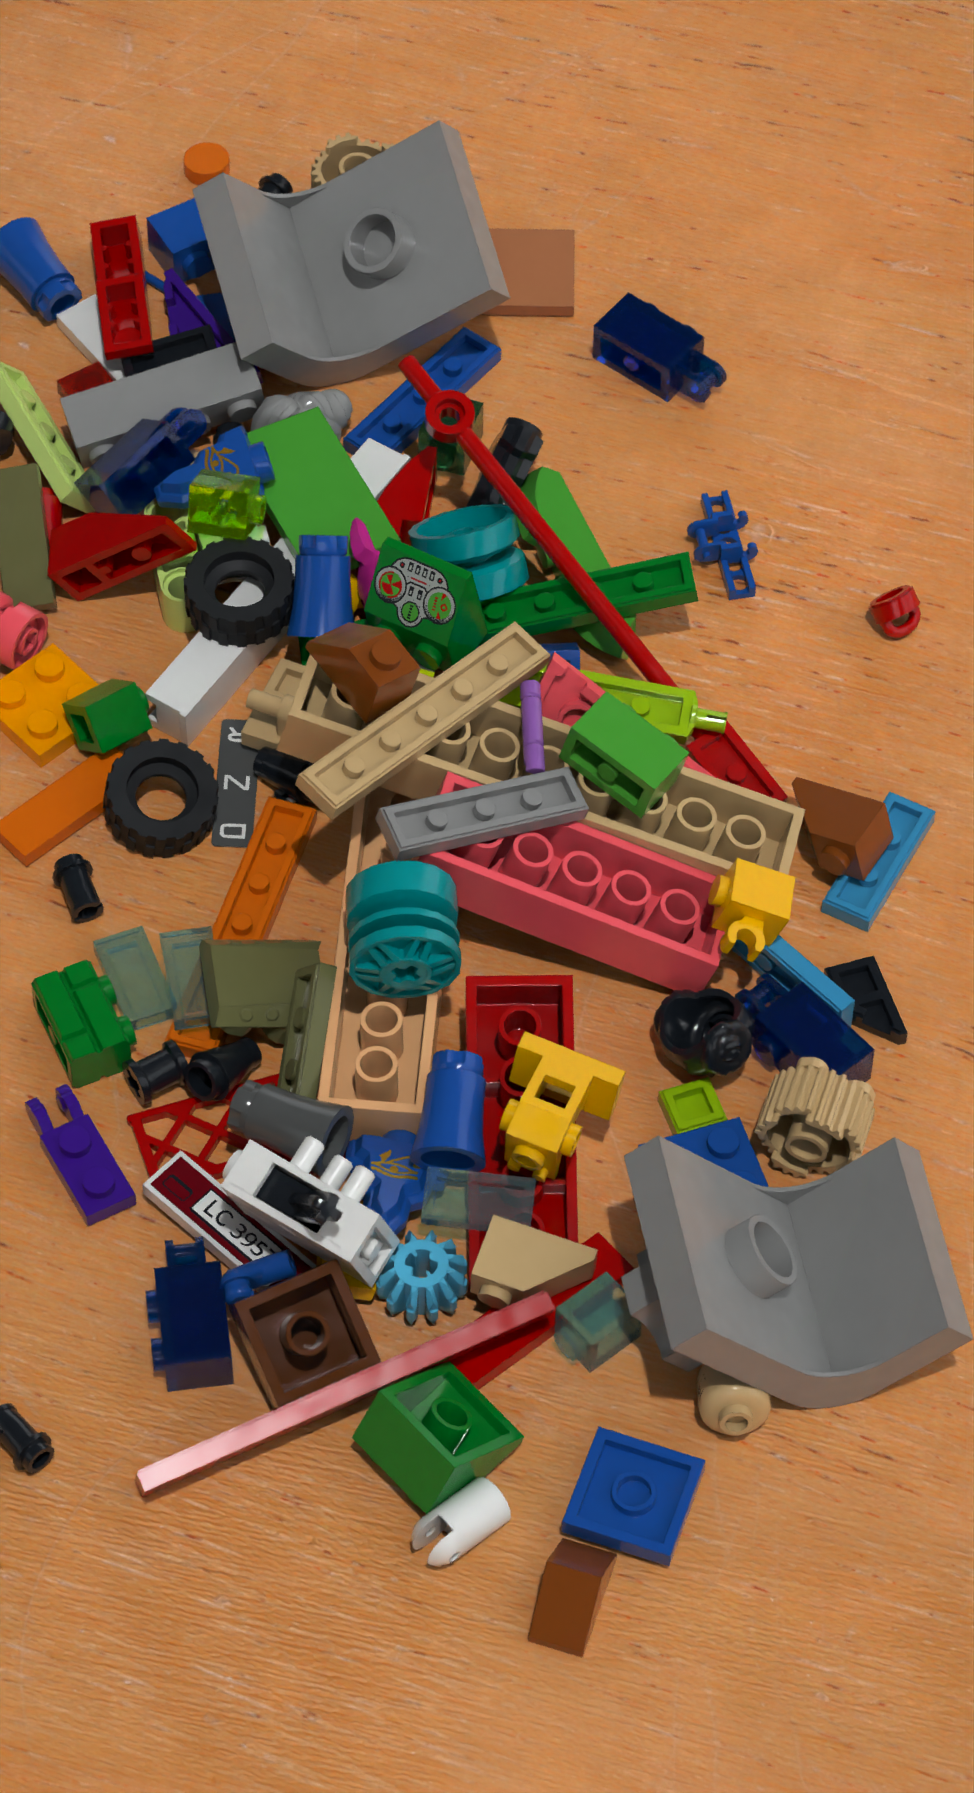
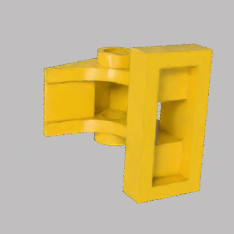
[499,1031,626,1182]

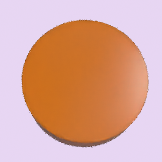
[183,142,230,185]

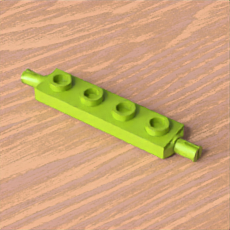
[499,667,728,745]

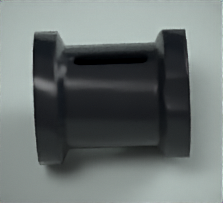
[122,1040,188,1105]

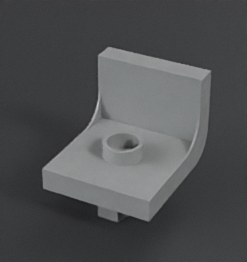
[192,120,510,387]
[621,1135,973,1408]

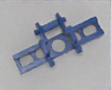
[687,490,758,600]

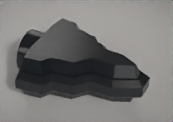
[466,417,544,507]

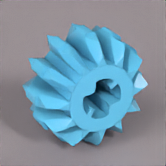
[376,1230,467,1325]

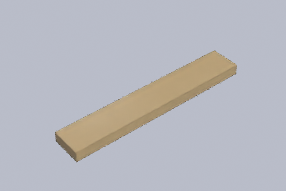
[295,622,551,820]

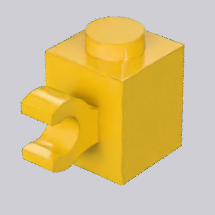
[708,858,796,962]

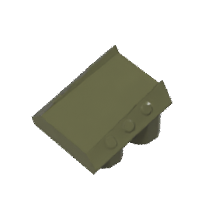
[199,939,321,1044]

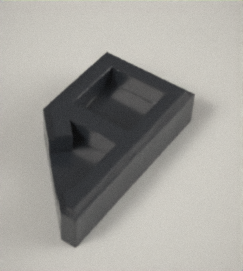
[824,956,908,1045]

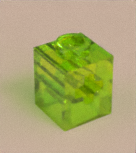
[187,469,266,540]

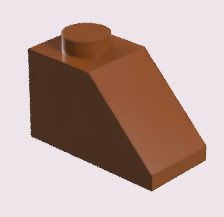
[305,622,421,724]
[792,777,894,881]

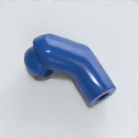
[219,1249,297,1305]

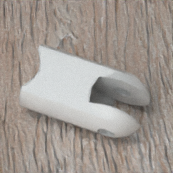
[411,1477,511,1567]

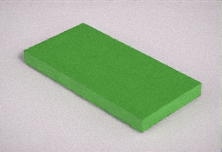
[247,407,401,570]

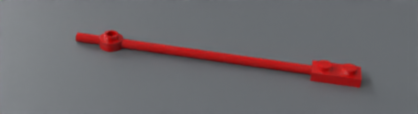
[398,355,788,802]

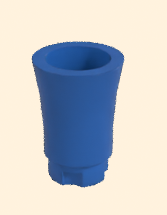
[0,217,82,322]
[286,535,355,637]
[410,1049,486,1175]

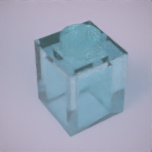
[554,1271,642,1373]

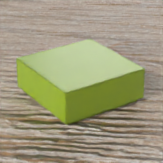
[658,1077,728,1135]

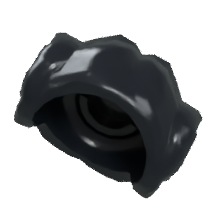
[653,988,755,1078]

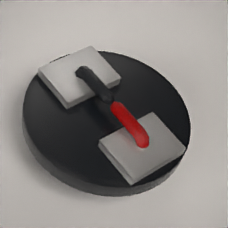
[274,789,298,803]

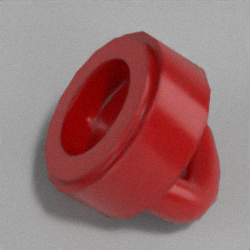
[869,585,921,638]

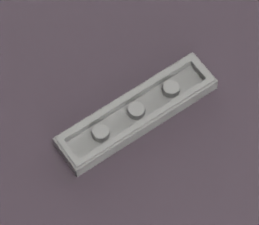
[375,767,589,861]

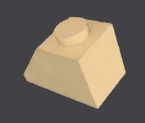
[470,1214,598,1309]

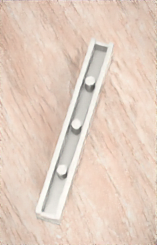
[145,438,411,746]

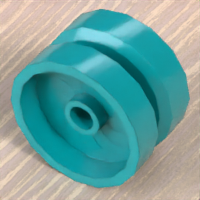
[408,504,529,601]

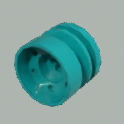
[345,861,461,998]

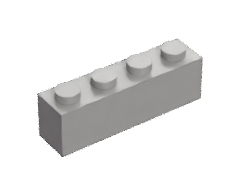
[60,342,264,469]

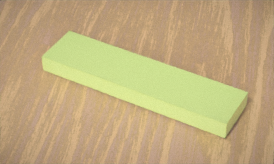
[0,362,103,513]

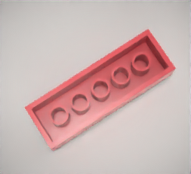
[412,771,725,992]

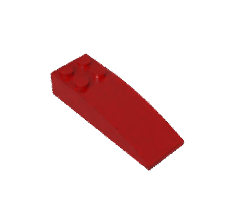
[465,975,578,1287]

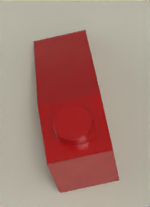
[47,512,197,602]

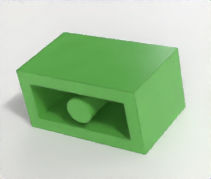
[559,691,690,818]

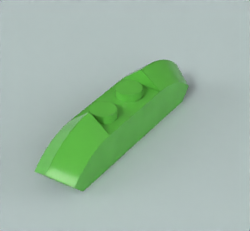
[517,467,636,660]

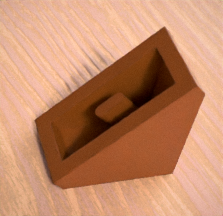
[528,1538,617,1658]

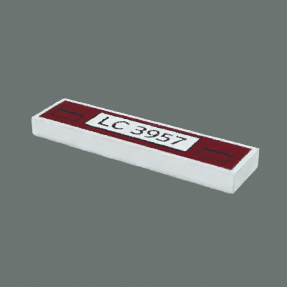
[143,1150,316,1292]

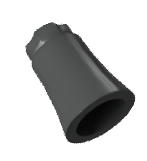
[227,1080,354,1177]

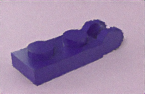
[25,1084,136,1226]

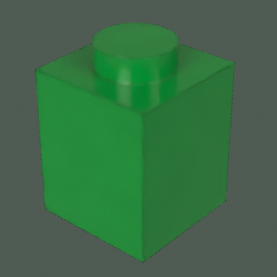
[62,679,152,754]

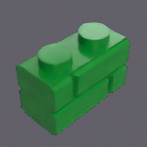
[31,960,137,1088]

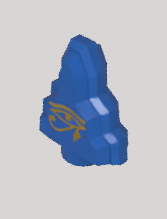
[154,425,276,512]
[345,1129,451,1235]

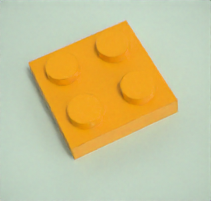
[0,643,99,768]

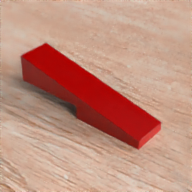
[89,215,154,361]

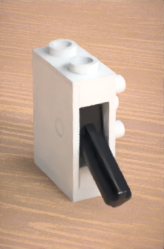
[220,1136,400,1288]

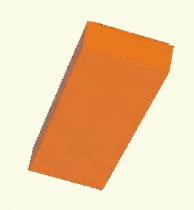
[0,747,144,867]

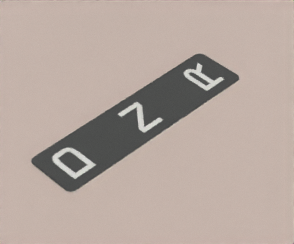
[211,719,260,848]

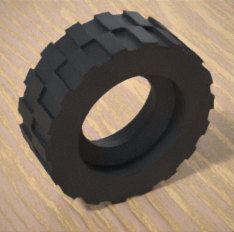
[184,536,295,648]
[103,739,219,858]

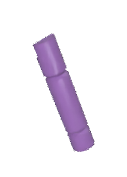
[520,680,545,774]

